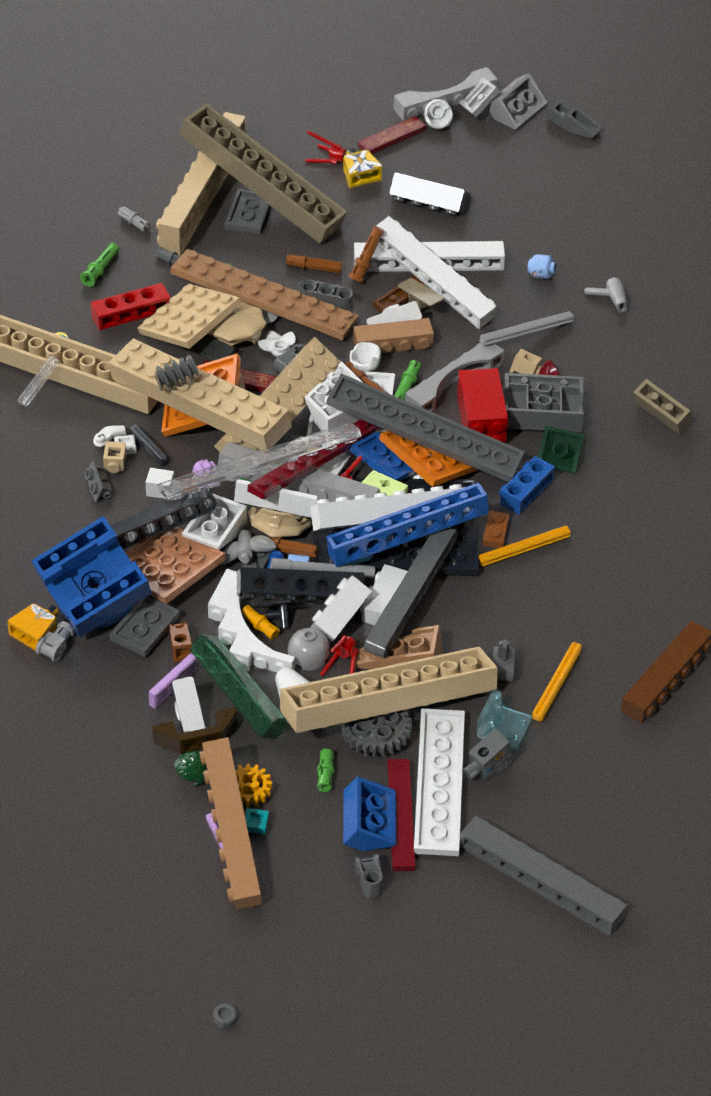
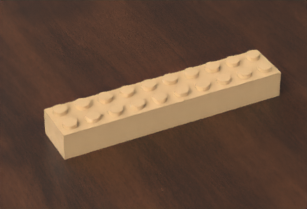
[156,112,246,256]
[0,315,158,414]
[108,338,292,452]
[280,647,498,733]

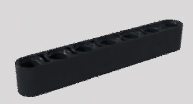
[110,486,217,549]

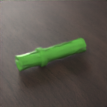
[394,360,421,400]

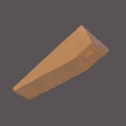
[355,625,443,669]

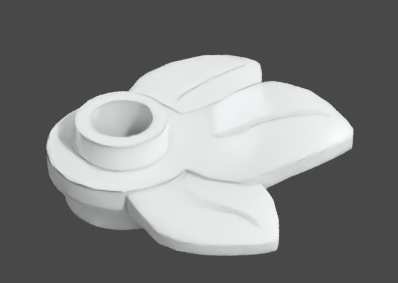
[258,330,295,357]

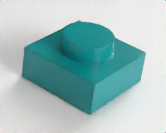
[245,808,269,834]

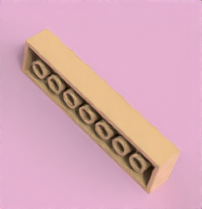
[214,337,341,452]

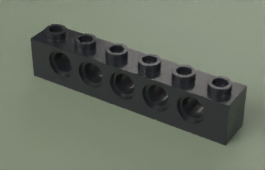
[237,567,364,602]

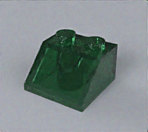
[538,425,587,473]

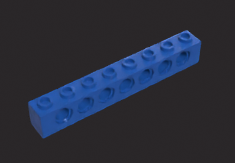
[326,483,489,567]

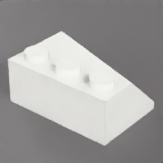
[305,362,362,437]

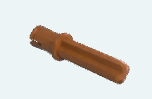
[286,254,342,273]
[268,537,319,557]

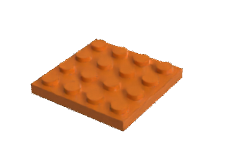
[162,354,241,437]
[379,431,479,487]

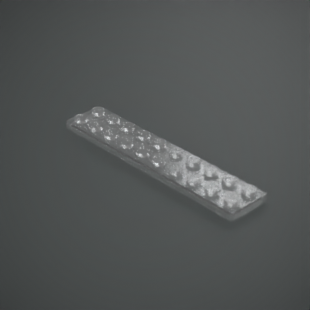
[157,422,361,500]

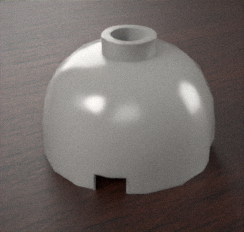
[288,628,330,670]

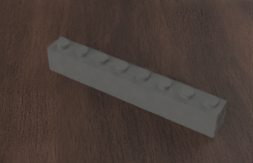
[459,816,627,936]

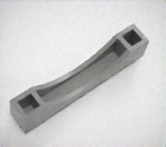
[394,67,497,121]
[405,343,504,412]

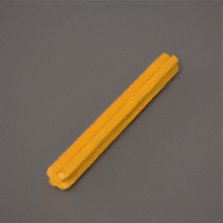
[478,525,571,567]
[532,642,582,722]

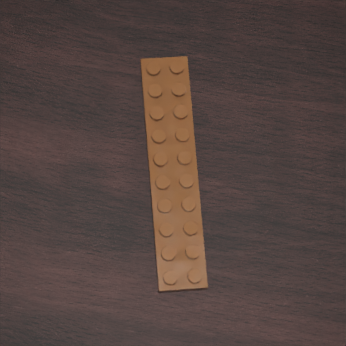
[170,249,358,341]

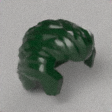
[174,751,207,787]

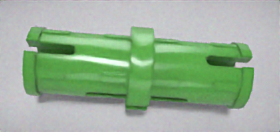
[317,749,334,792]

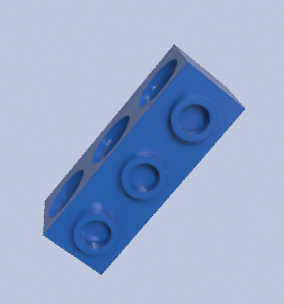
[499,456,555,515]

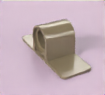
[398,278,444,311]

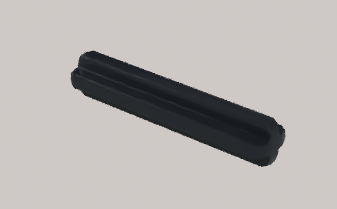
[130,424,169,466]

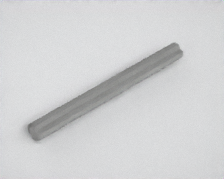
[479,311,574,346]

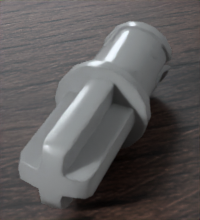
[118,206,151,233]

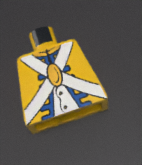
[343,149,382,188]

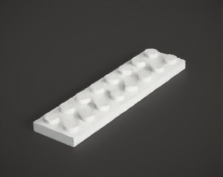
[414,708,465,856]

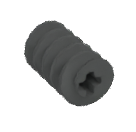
[154,355,199,391]

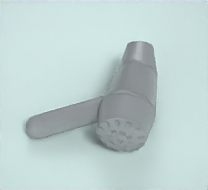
[584,277,627,313]

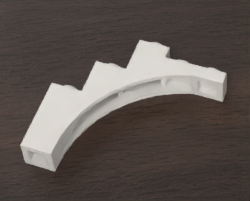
[208,569,295,673]

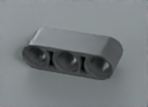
[300,280,353,311]

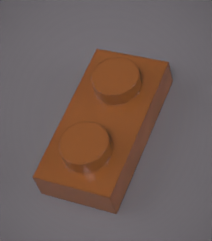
[483,511,509,548]

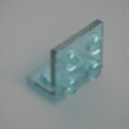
[476,689,532,750]

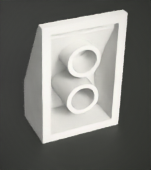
[182,494,247,550]

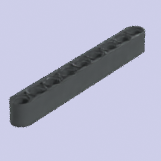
[364,527,458,658]

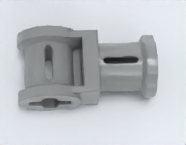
[36,621,75,662]

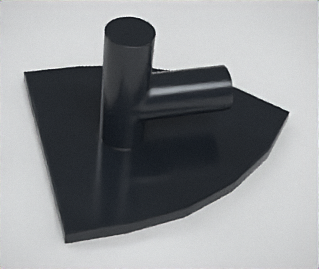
[251,600,303,629]

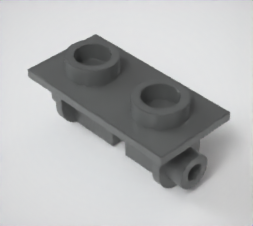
[85,460,113,503]

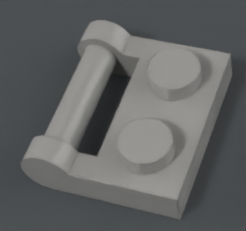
[459,77,500,117]

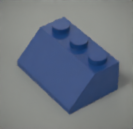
[343,776,396,851]

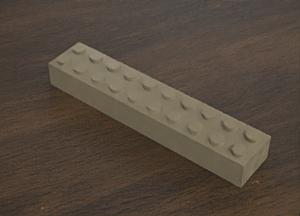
[179,103,347,244]

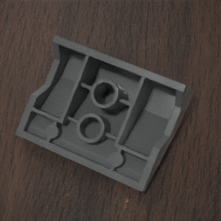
[504,373,584,433]

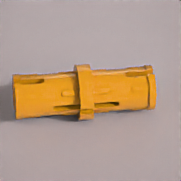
[241,605,280,640]

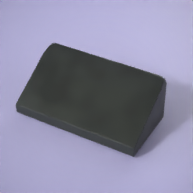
[191,334,235,360]

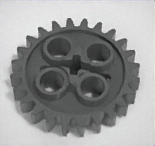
[341,710,412,757]

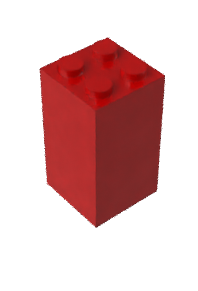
[457,368,508,443]

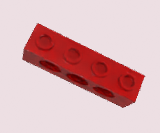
[90,283,170,330]

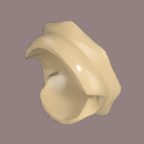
[208,301,266,346]
[248,506,312,538]

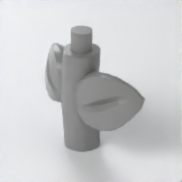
[221,530,276,565]

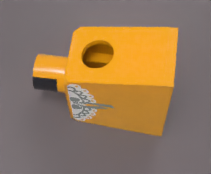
[7,604,59,651]

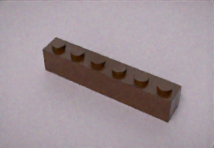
[621,620,711,723]

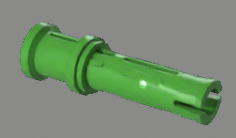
[80,243,120,287]

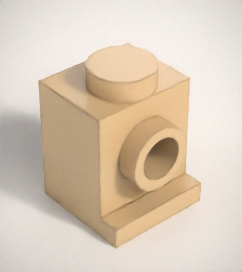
[509,349,542,375]
[103,441,127,473]

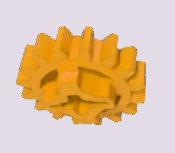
[235,763,272,808]

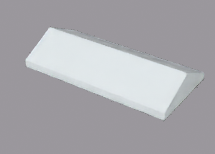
[234,479,317,518]

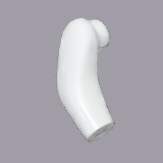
[93,425,126,447]

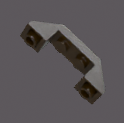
[152,707,238,755]

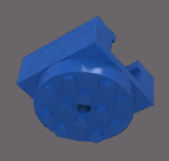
[31,516,152,638]

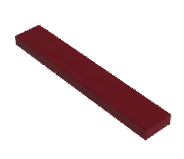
[387,759,415,871]

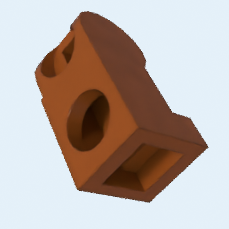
[169,622,192,662]

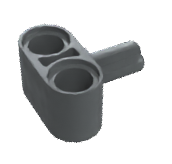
[492,639,515,682]

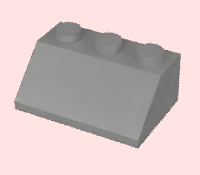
[486,73,548,129]

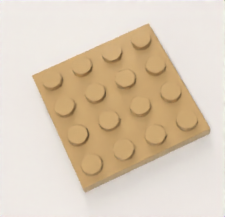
[138,284,242,349]

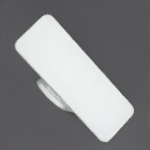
[367,301,422,325]
[172,677,205,732]

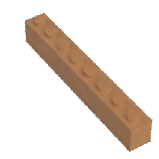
[200,737,263,910]

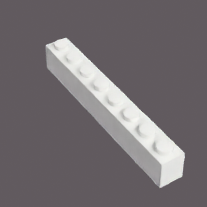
[377,216,496,329]
[354,241,505,272]
[310,484,465,531]

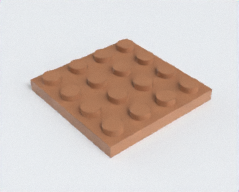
[125,527,226,604]

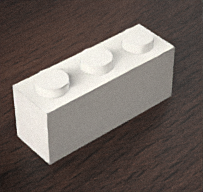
[360,564,408,625]
[311,575,372,643]

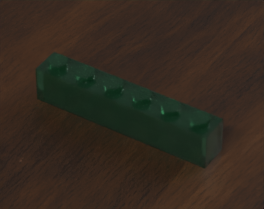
[189,634,289,739]

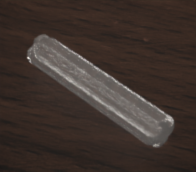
[17,355,60,407]

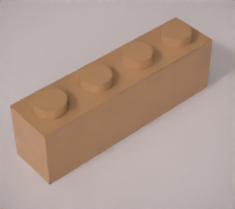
[353,318,434,353]

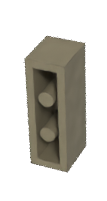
[633,379,693,435]

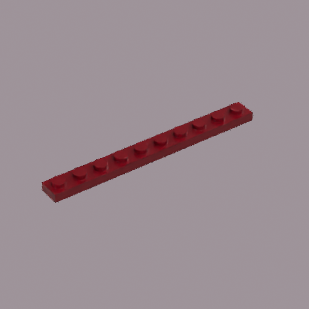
[247,419,383,500]

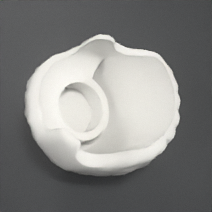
[424,99,453,129]
[350,342,381,372]

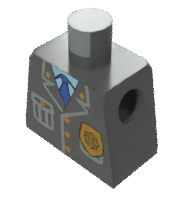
[463,728,513,781]

